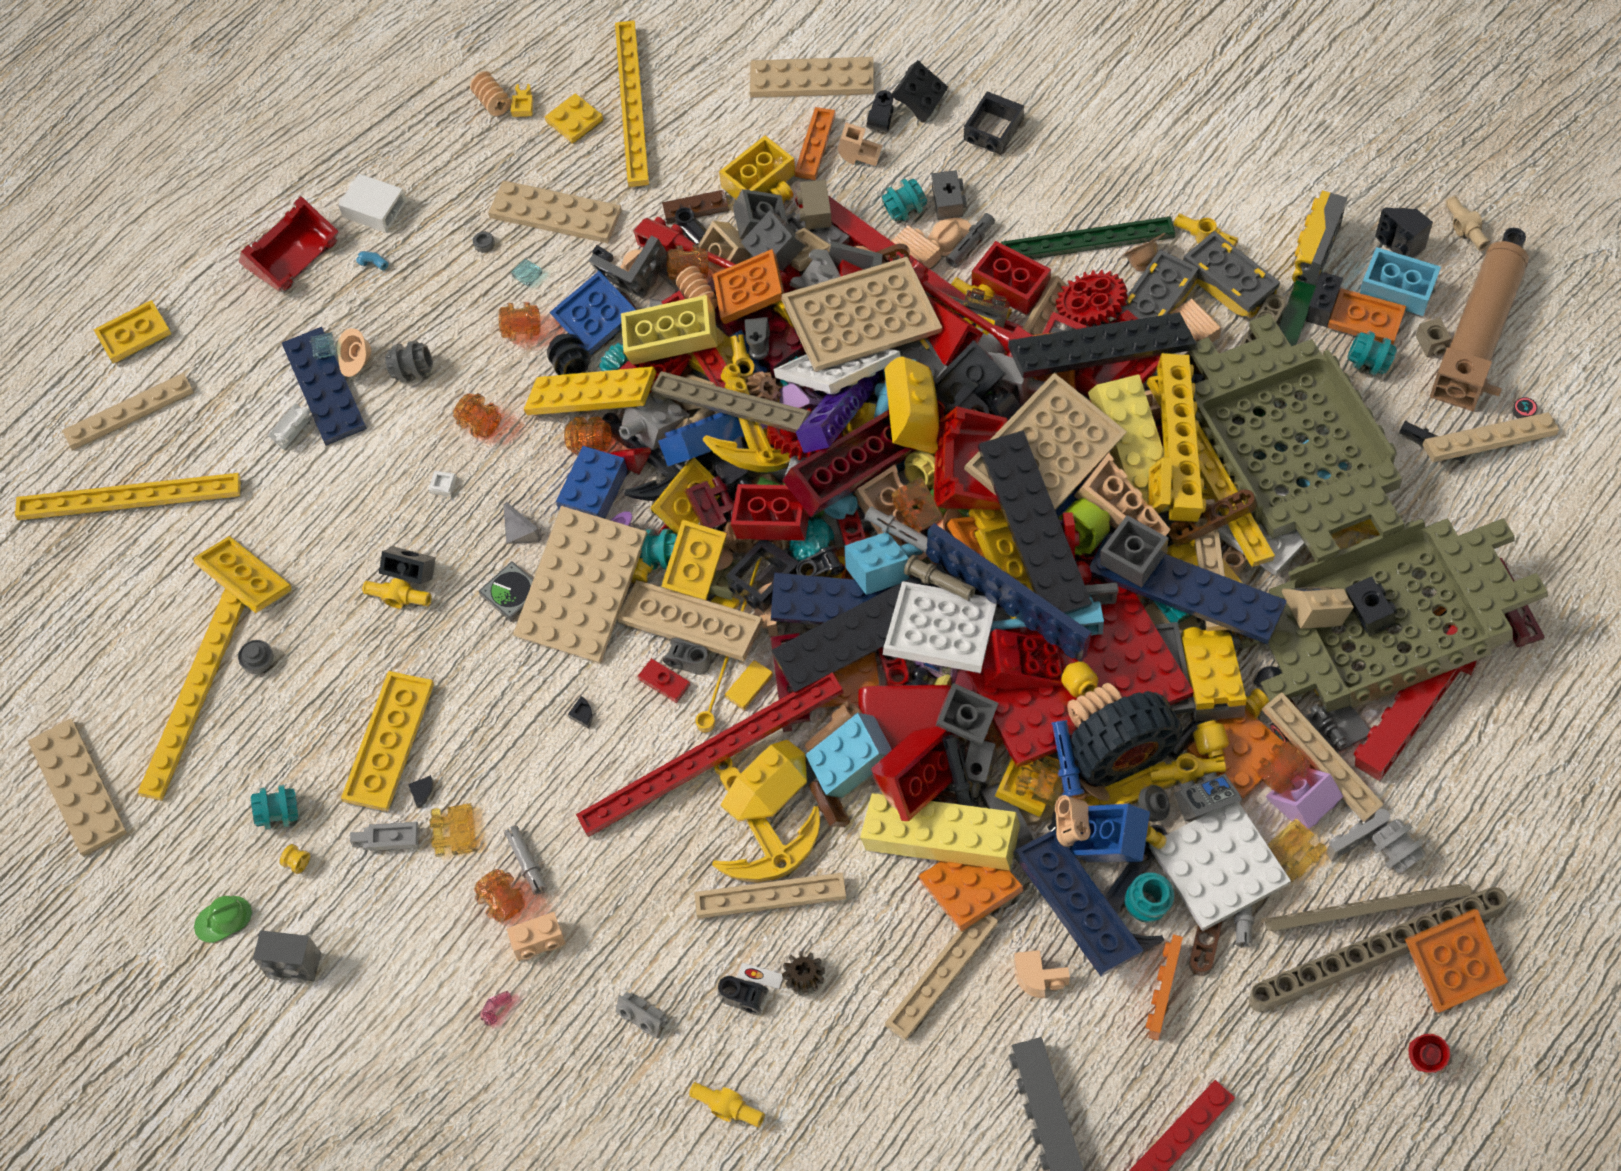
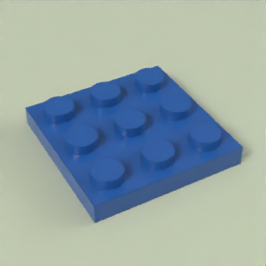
[549,271,636,355]

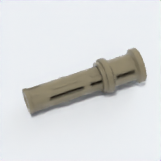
[904,555,976,601]

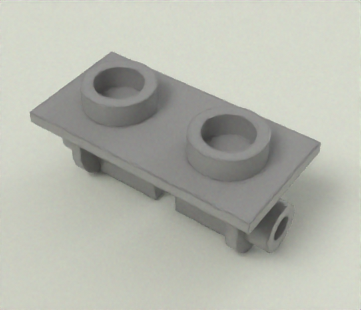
[616,992,669,1039]

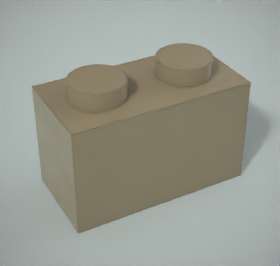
[797,180,831,230]

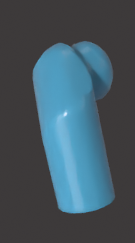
[356,251,389,270]

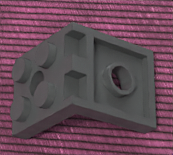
[589,235,670,299]
[828,241,882,269]

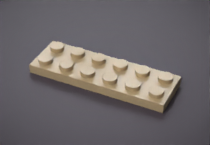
[750,57,874,98]
[488,180,622,244]
[617,580,763,661]
[28,718,127,857]

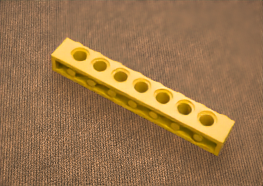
[1157,353,1206,522]

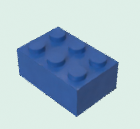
[658,412,745,466]
[556,446,628,519]
[1069,804,1150,863]

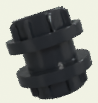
[547,333,591,375]

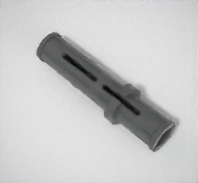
[945,213,995,267]

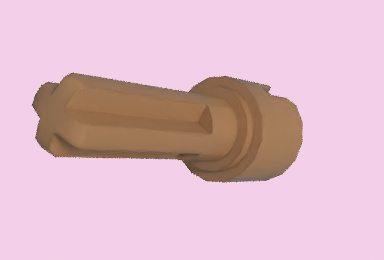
[805,701,862,752]

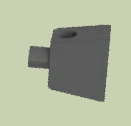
[965,741,997,800]

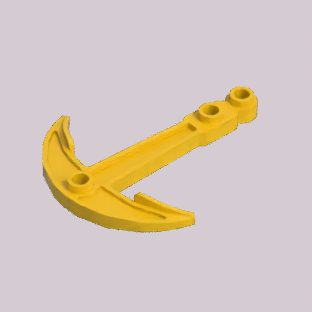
[703,364,791,472]
[712,758,820,883]

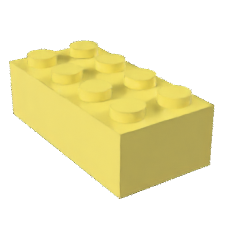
[621,295,718,365]

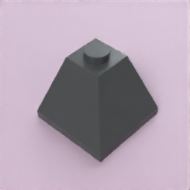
[936,683,998,745]

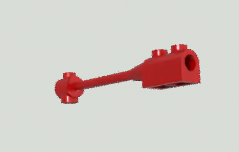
[633,217,789,294]
[911,260,1033,358]

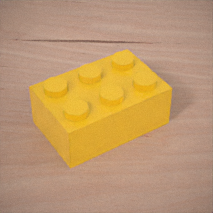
[719,135,795,200]

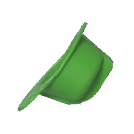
[194,895,252,943]

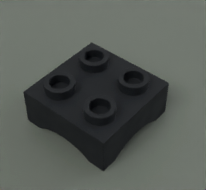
[891,60,949,122]

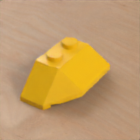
[720,739,807,822]

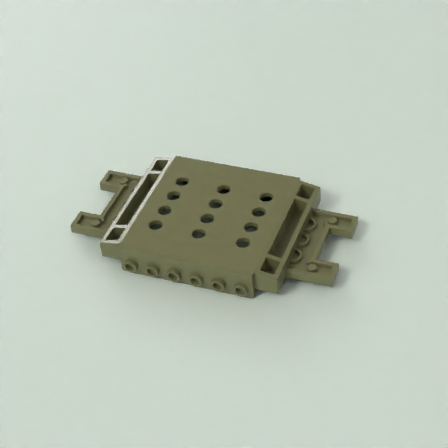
[1188,313,1405,563]
[1239,518,1548,712]

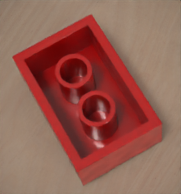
[972,241,1051,315]
[730,484,809,541]

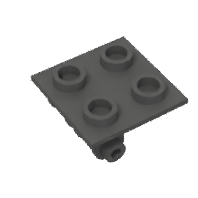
[1305,704,1370,753]

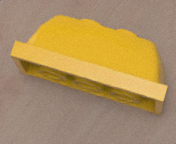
[885,357,939,454]

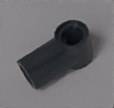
[675,207,707,245]

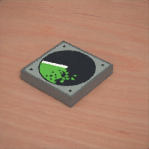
[478,561,533,622]

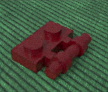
[685,476,734,529]

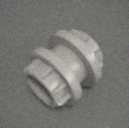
[1372,819,1425,873]

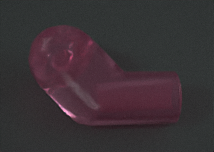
[480,991,512,1026]

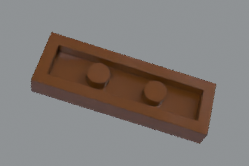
[662,190,729,224]

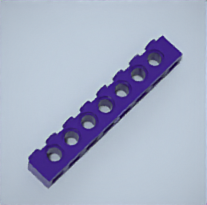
[796,369,884,453]

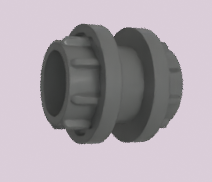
[385,340,433,382]

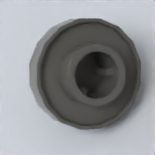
[238,640,274,674]
[1138,785,1170,822]

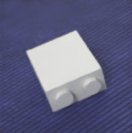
[338,174,407,233]

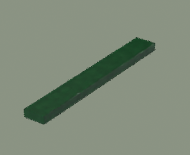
[1000,216,1176,259]
[1243,280,1316,423]

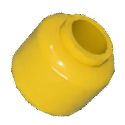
[1061,662,1098,698]
[1193,720,1229,758]

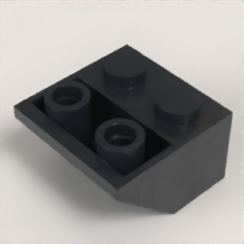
[1375,207,1433,258]

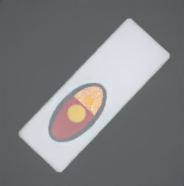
[737,963,783,989]

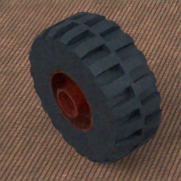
[1070,691,1182,786]

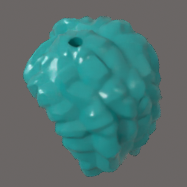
[789,518,835,562]

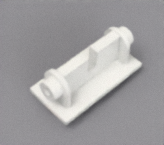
[267,403,311,450]

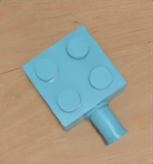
[845,533,923,595]

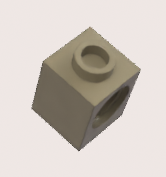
[1416,318,1452,357]

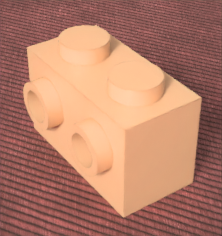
[506,912,566,961]

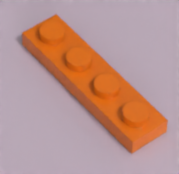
[795,107,836,180]
[1145,934,1183,1041]

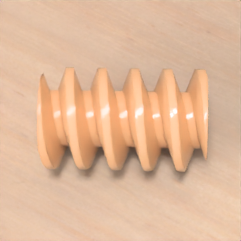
[470,71,511,116]
[676,266,718,310]
[1068,683,1122,728]

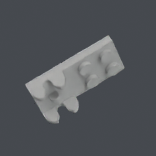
[789,249,841,289]

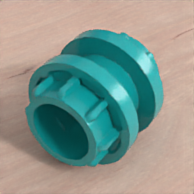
[882,178,928,222]
[1347,331,1397,376]
[640,529,678,570]
[250,784,299,830]
[1125,872,1174,923]

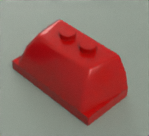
[871,727,953,821]

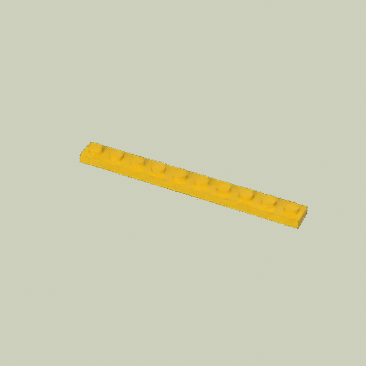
[615,20,649,187]
[1147,375,1275,567]
[15,473,241,520]
[137,589,245,801]

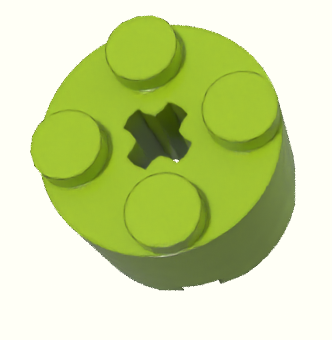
[1058,498,1110,555]

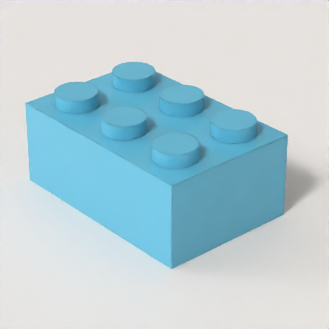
[1360,247,1441,316]
[806,713,892,798]

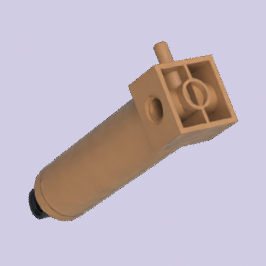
[1430,227,1529,412]

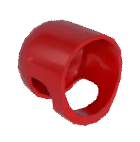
[1408,1034,1450,1073]

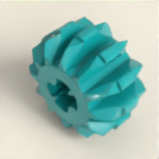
[599,343,629,371]

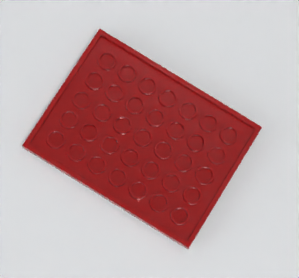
[964,583,1194,768]

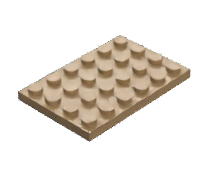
[781,257,942,372]
[964,373,1127,510]
[513,506,648,664]

